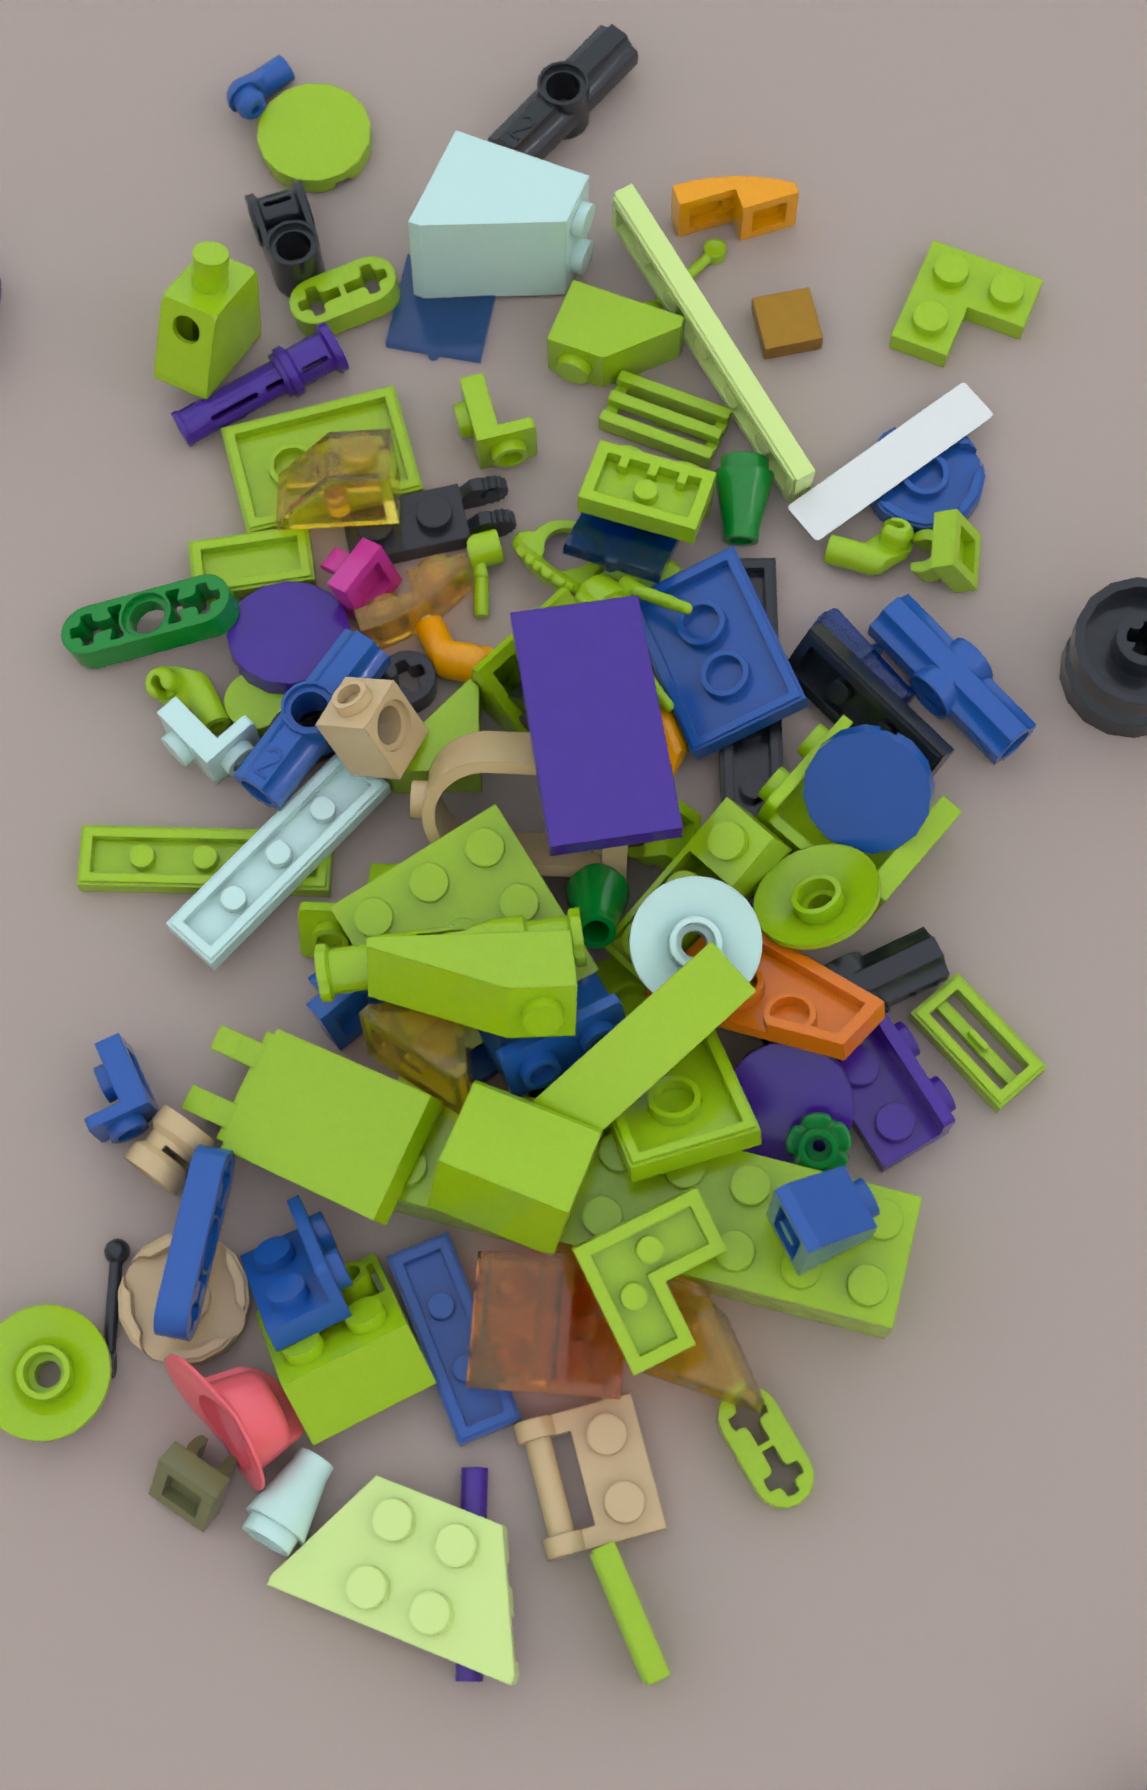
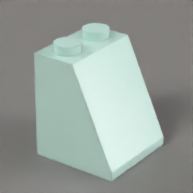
[408,130,595,298]

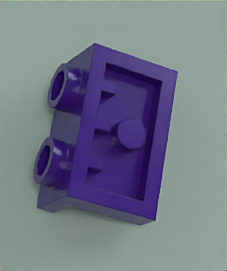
[837,1012,956,1173]

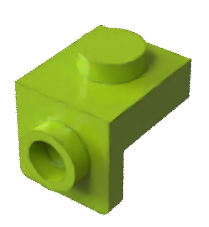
[452,373,538,469]

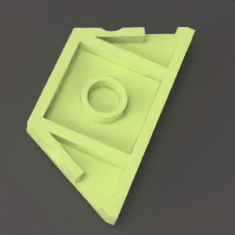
[267,1475,519,1685]

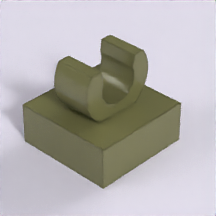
[149,1435,237,1533]

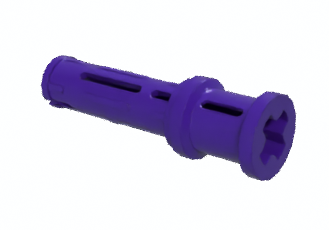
[171,322,349,447]

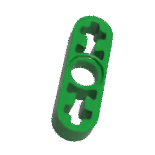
[61,574,240,669]

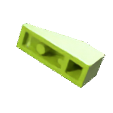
[366,930,577,1038]

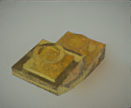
[354,552,472,650]

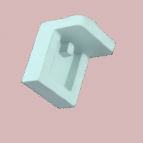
[157,696,260,785]

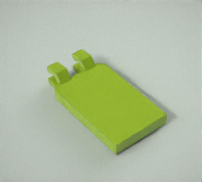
[182,1025,443,1226]

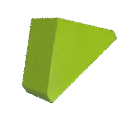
[384,679,482,793]

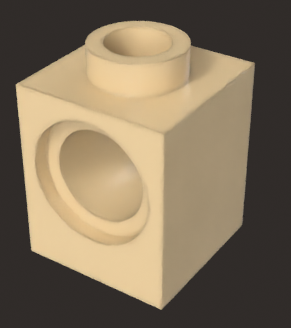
[315,677,429,780]

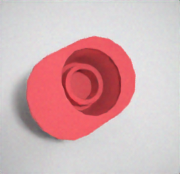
[165,1354,304,1491]

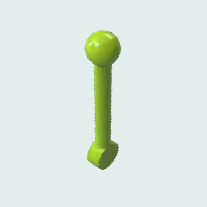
[643,238,727,309]

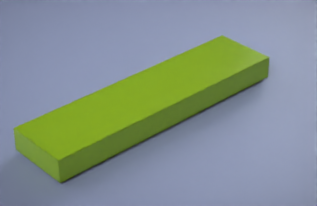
[76,825,334,897]

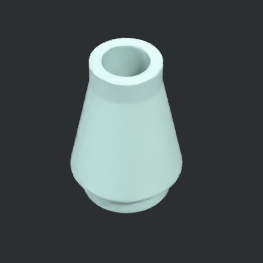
[242,1447,334,1557]

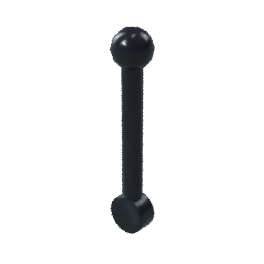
[104,1238,130,1379]

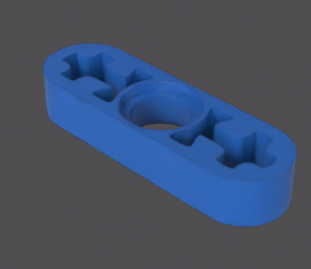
[153,1144,235,1341]

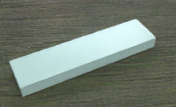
[166,754,391,971]

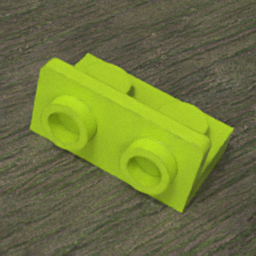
[577,440,717,544]

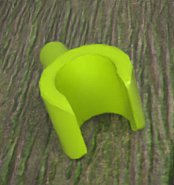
[467,529,504,619]

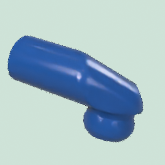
[226,55,295,120]

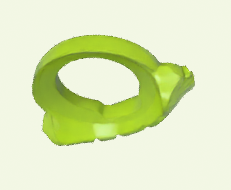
[512,519,606,596]

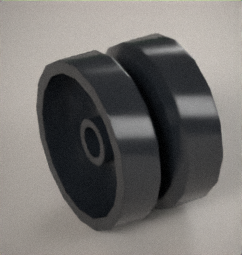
[1059,577,1147,738]

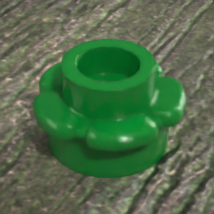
[786,1112,852,1172]

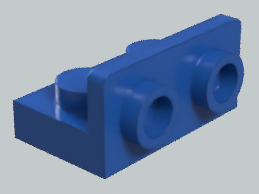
[478,972,626,1097]
[240,1195,353,1352]

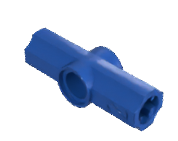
[867,594,1036,765]
[233,629,391,810]

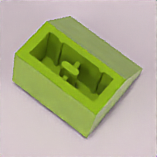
[255,1252,436,1445]

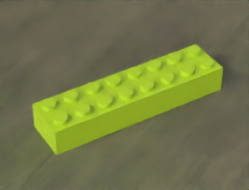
[393,1064,922,1339]

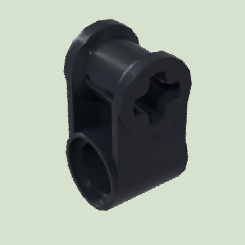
[244,179,326,297]

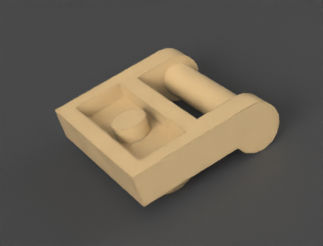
[513,1393,667,1561]

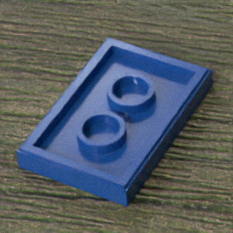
[639,545,810,761]

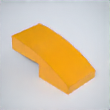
[671,176,799,241]

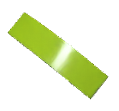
[532,941,756,1130]

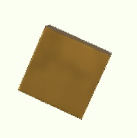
[751,287,823,360]

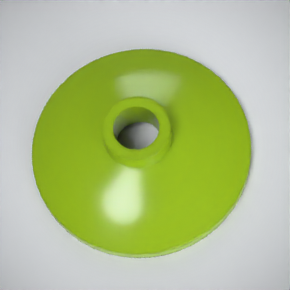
[753,844,882,950]
[0,1304,112,1442]

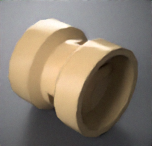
[123,1104,216,1196]

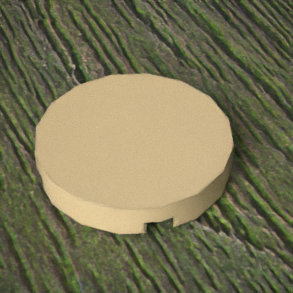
[117,1234,253,1366]

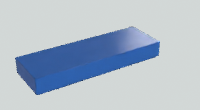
[386,1232,523,1447]

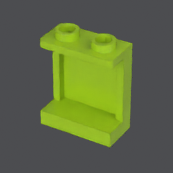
[756,715,963,920]

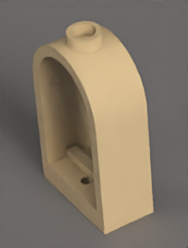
[410,731,628,879]

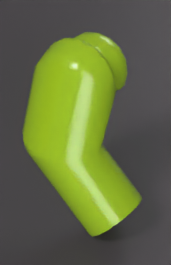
[823,518,914,576]
[145,666,231,735]

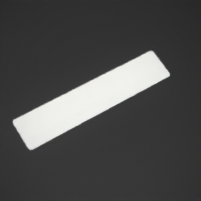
[788,383,993,540]

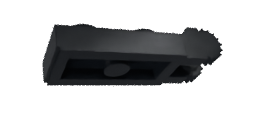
[340,475,517,564]

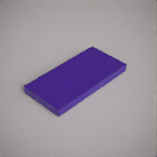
[510,595,683,856]

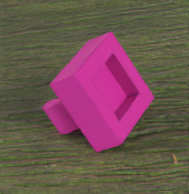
[320,537,403,627]

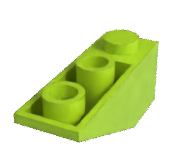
[604,797,793,982]

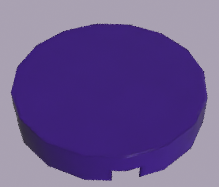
[227,581,351,695]
[734,1042,855,1164]

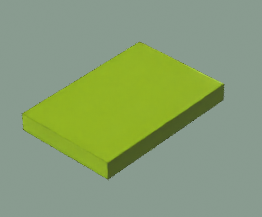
[221,385,423,533]

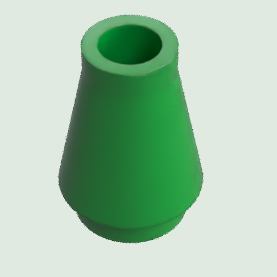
[714,452,774,546]
[566,863,630,949]

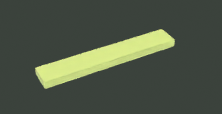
[611,184,815,504]

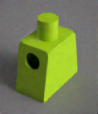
[154,241,261,400]

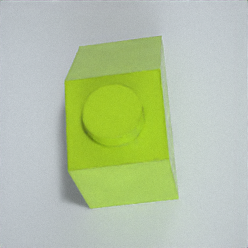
[547,280,685,388]

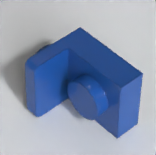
[84,1033,159,1144]

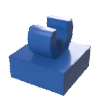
[306,972,390,1051]

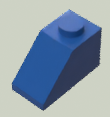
[766,1165,880,1276]

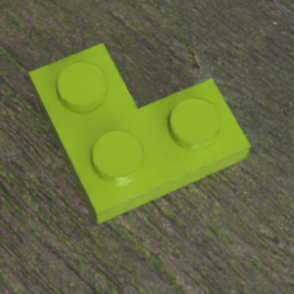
[889,240,1044,368]
[571,1187,727,1376]

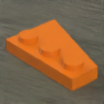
[645,930,885,1061]

